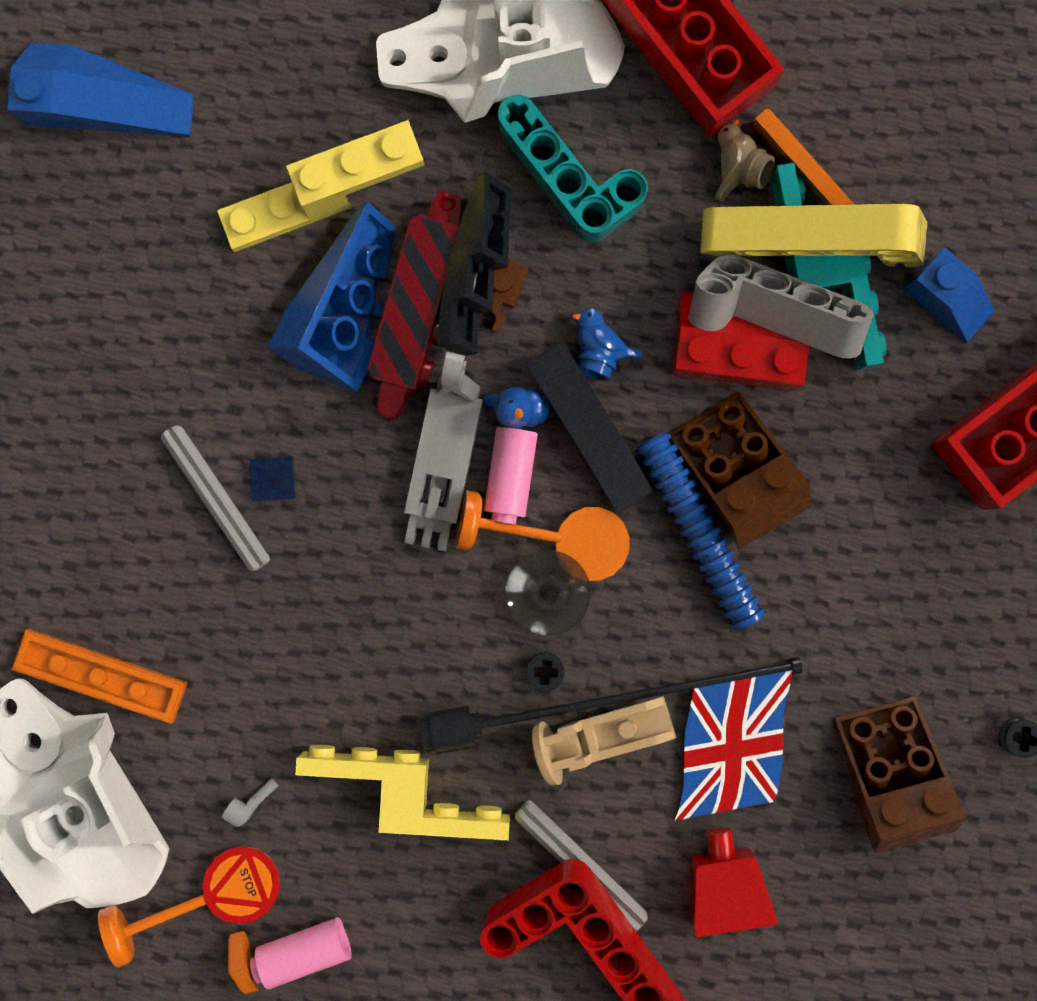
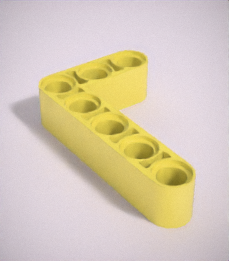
[700,204,927,267]

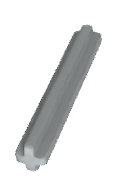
[161,425,270,571]
[515,800,648,931]

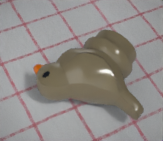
[715,119,775,202]

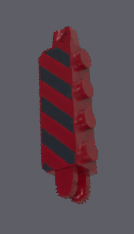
[368,190,463,421]

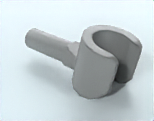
[222,778,279,827]

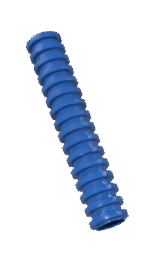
[636,433,766,631]

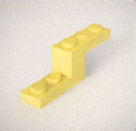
[217,120,425,252]
[295,745,510,840]

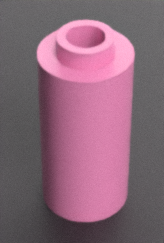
[484,427,538,524]
[250,917,351,990]

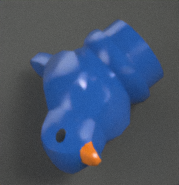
[572,309,643,381]
[483,387,549,429]

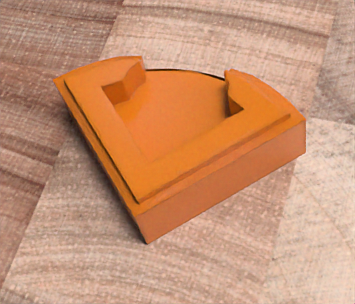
[228,931,258,994]

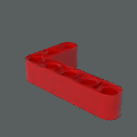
[480,859,687,1001]

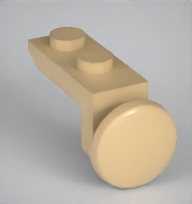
[532,696,677,785]

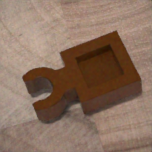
[479,260,529,334]

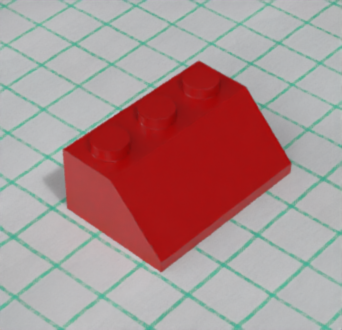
[670,292,809,391]

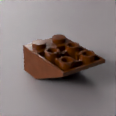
[670,392,811,549]
[834,696,966,853]

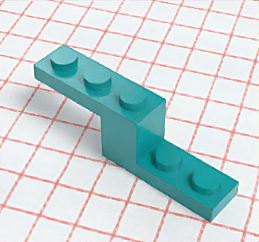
[770,163,886,371]

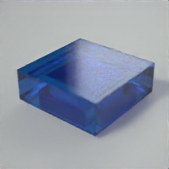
[249,457,296,502]

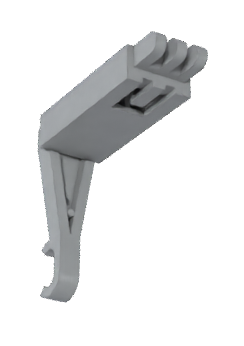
[404,352,483,552]

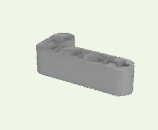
[688,254,873,358]

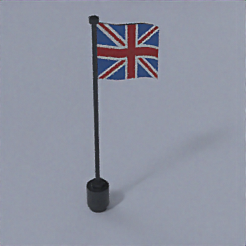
[419,657,802,821]

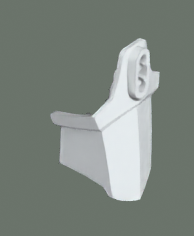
[376,0,625,123]
[0,678,170,914]

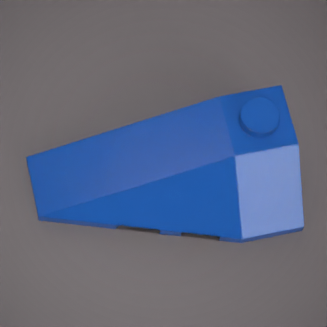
[7,42,194,137]
[267,202,396,392]

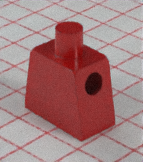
[690,827,778,937]

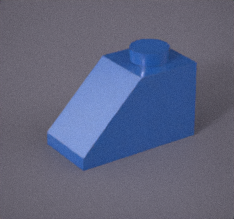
[903,247,994,343]

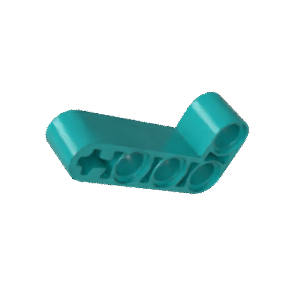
[498,94,648,242]

